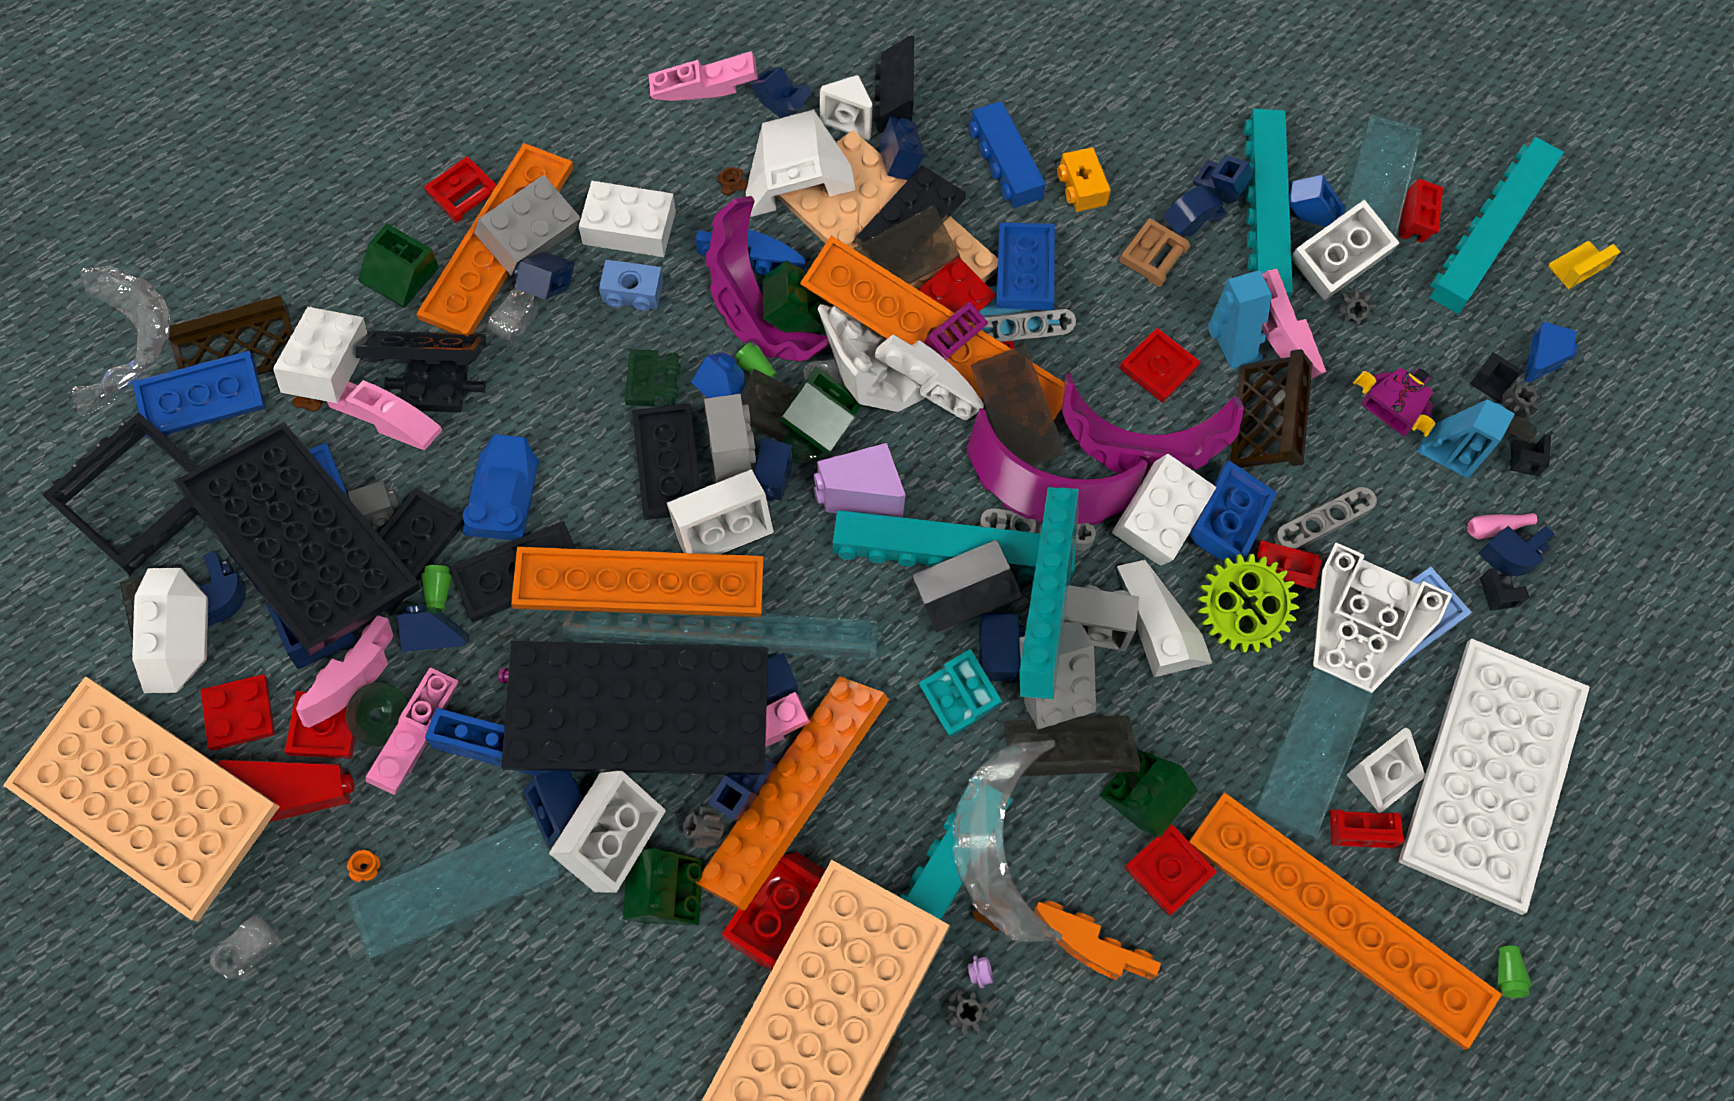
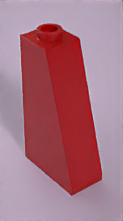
[217,760,355,822]

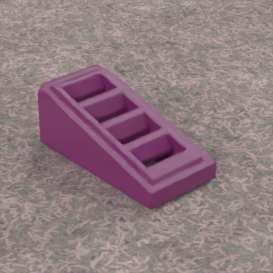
[924,301,988,360]

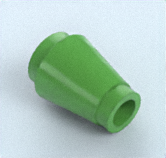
[735,342,777,385]
[421,565,452,611]
[1497,946,1532,998]

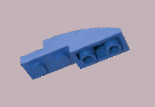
[696,229,806,276]

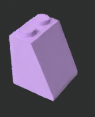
[814,443,905,518]

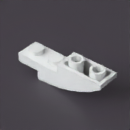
[874,335,984,420]

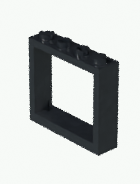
[42,412,199,576]

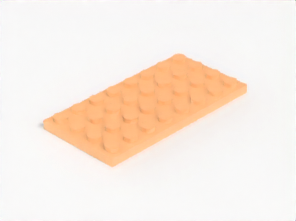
[776,130,998,290]
[4,676,280,922]
[702,860,950,1101]

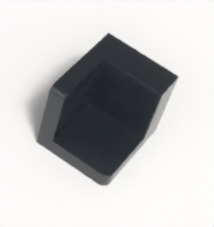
[1470,352,1522,402]
[1510,434,1551,477]
[1480,568,1529,611]

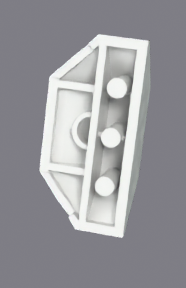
[132,568,208,693]

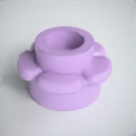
[968,955,993,988]

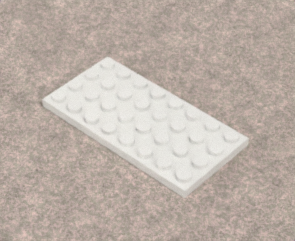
[1398,639,1590,915]

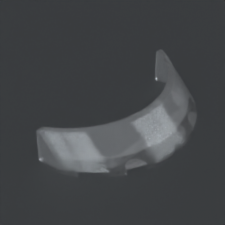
[71,266,171,416]
[953,740,1062,942]

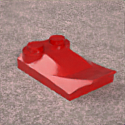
[722,852,826,971]

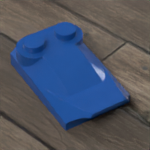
[462,434,539,540]
[1189,460,1277,564]

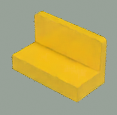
[1548,241,1620,289]

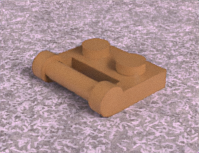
[1119,218,1190,287]

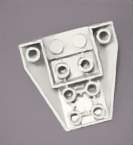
[746,110,856,217]
[818,304,926,412]
[1313,543,1453,693]

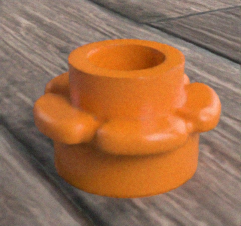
[347,850,380,882]

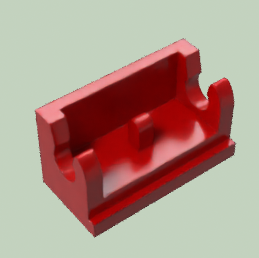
[1398,179,1443,242]
[1255,540,1322,589]
[1329,809,1404,849]

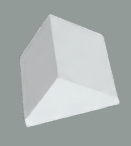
[820,75,873,141]
[1347,727,1425,813]

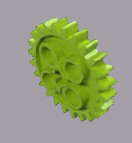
[1197,554,1299,653]

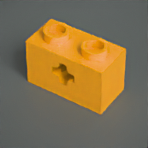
[1057,147,1111,212]

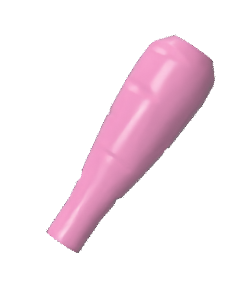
[1467,513,1538,540]

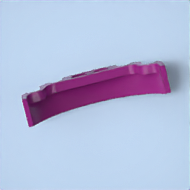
[706,196,831,361]
[1062,373,1244,478]
[967,408,1148,525]

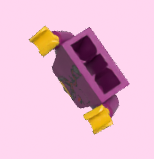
[1353,368,1435,437]

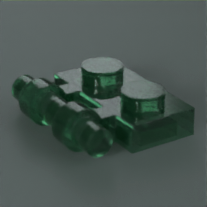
[625,349,681,407]

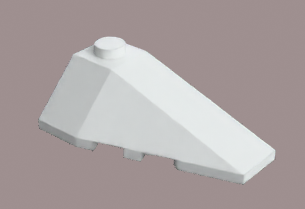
[1116,560,1212,677]

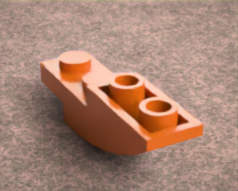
[1033,901,1161,980]

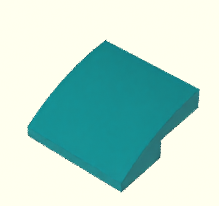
[919,649,1003,738]

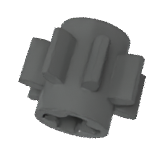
[1339,287,1376,325]
[1502,383,1540,421]
[683,807,724,849]
[947,992,989,1036]

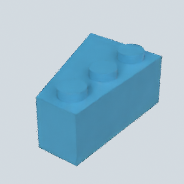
[1208,270,1272,369]
[1416,399,1515,479]

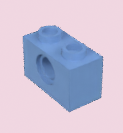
[599,260,663,311]

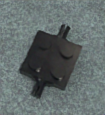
[384,360,486,413]

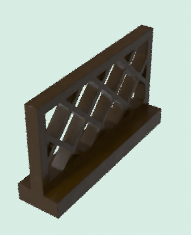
[164,295,294,375]
[1230,349,1313,468]

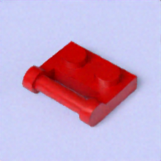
[424,156,497,224]

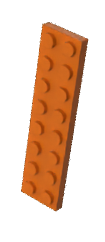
[416,143,574,337]
[511,547,763,617]
[695,676,889,911]

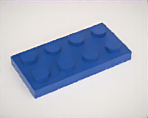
[996,223,1055,310]
[132,351,266,440]

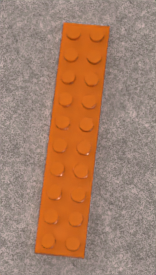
[800,235,1064,438]
[1189,792,1502,1050]

